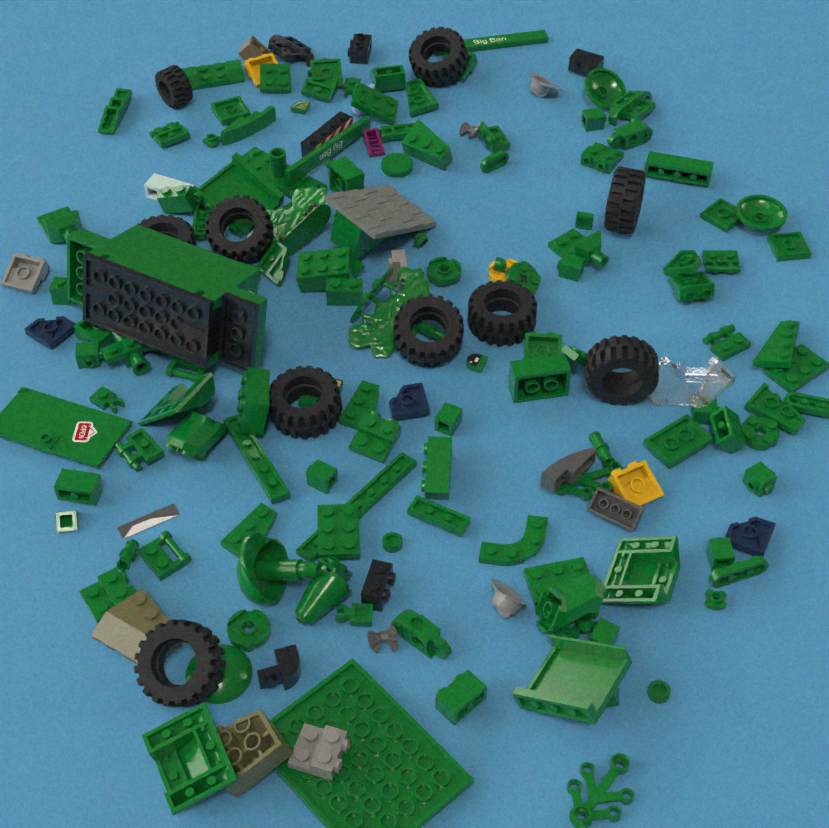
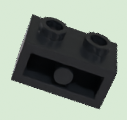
[348,33,372,64]
[568,48,604,75]
[361,559,396,612]

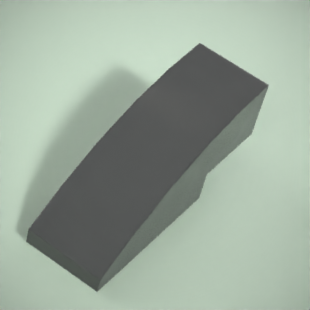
[540,447,597,494]

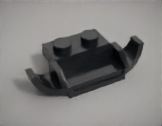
[268,34,314,66]

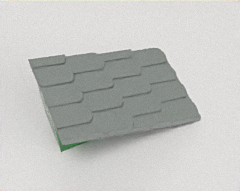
[324,185,437,260]

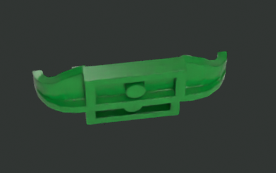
[609,90,656,125]

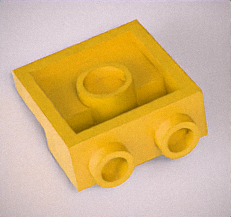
[244,53,278,88]
[607,460,665,506]

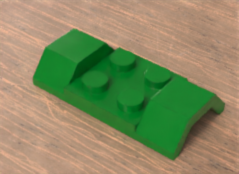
[181,59,245,91]

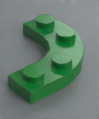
[479,515,548,566]

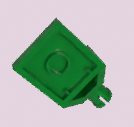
[37,206,82,243]
[548,228,609,268]

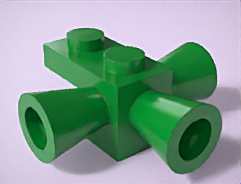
[100,332,156,375]

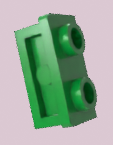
[479,121,510,153]

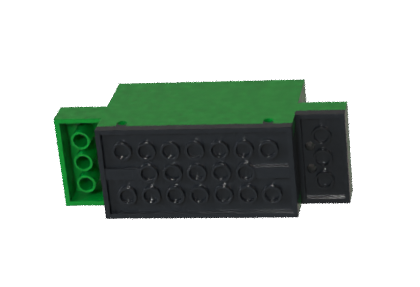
[67,224,268,371]

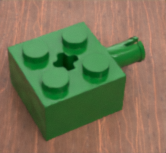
[325,156,365,193]

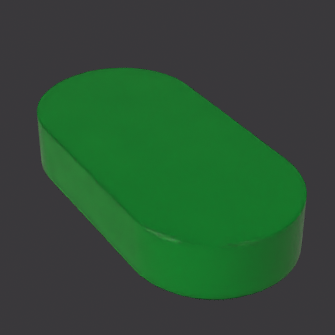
[480,150,509,173]

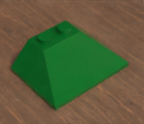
[138,372,216,426]
[601,536,680,605]
[142,702,239,815]

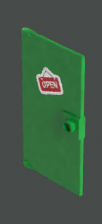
[0,387,133,468]

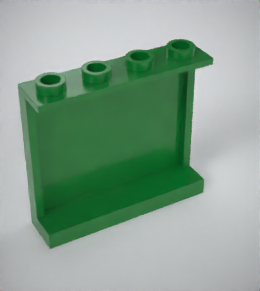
[193,152,284,239]
[512,634,632,725]

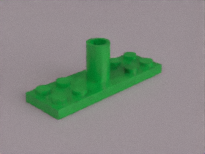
[242,147,327,199]

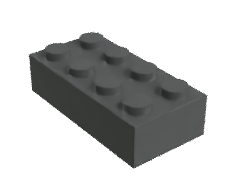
[587,487,646,532]

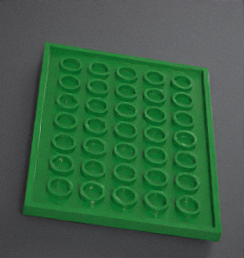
[270,658,474,828]

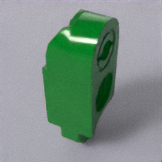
[607,121,653,149]
[391,609,452,659]

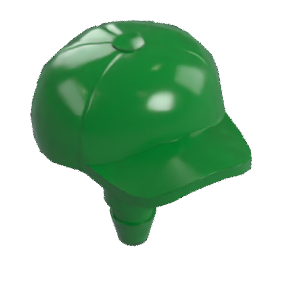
[237,532,322,605]

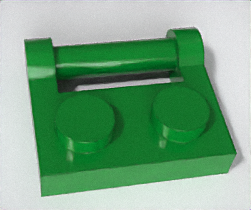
[166,357,211,382]
[137,531,192,581]

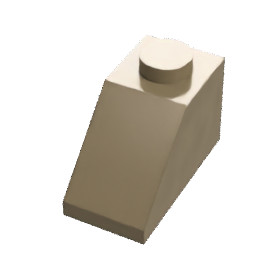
[238,35,275,60]

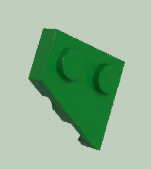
[301,76,339,103]
[257,239,291,287]

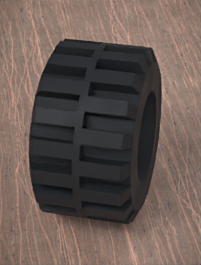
[155,65,193,108]

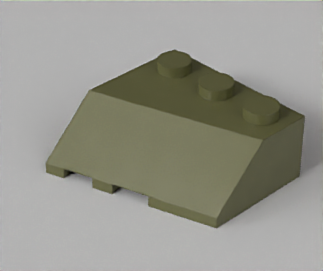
[91,589,182,665]
[217,709,294,798]

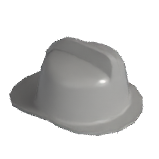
[530,73,561,97]
[491,579,528,618]

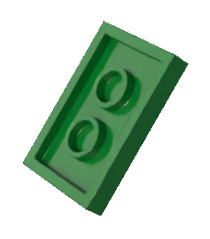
[350,81,398,125]
[763,343,829,393]
[643,414,714,469]
[317,503,360,560]
[523,557,590,607]

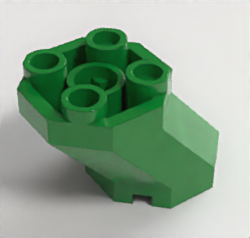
[165,410,228,461]
[536,573,607,634]

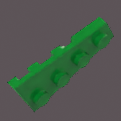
[753,320,800,368]

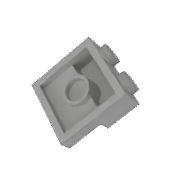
[388,249,408,290]
[0,253,50,294]
[288,723,351,781]

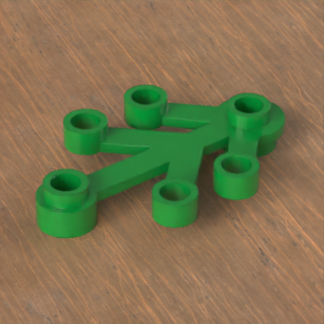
[555,461,623,500]
[567,753,634,828]

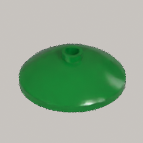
[584,68,626,110]
[736,195,787,231]
[185,644,252,704]

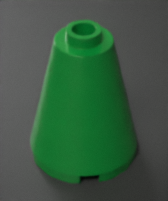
[295,565,352,626]

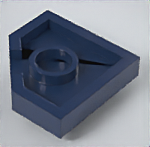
[24,316,76,349]
[389,383,430,420]
[725,517,776,556]

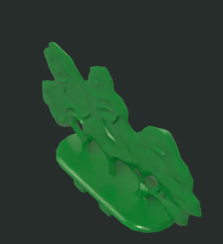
[348,267,432,359]

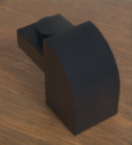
[257,644,301,691]

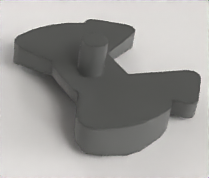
[459,122,481,139]
[367,625,399,653]

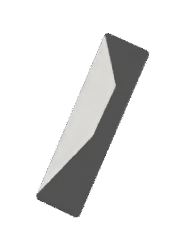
[117,504,179,539]

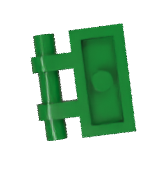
[149,121,190,148]
[702,250,741,274]
[703,324,751,362]
[115,428,164,472]

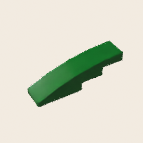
[98,88,132,135]
[221,105,276,146]

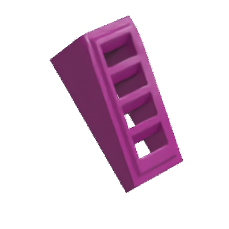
[362,128,385,157]

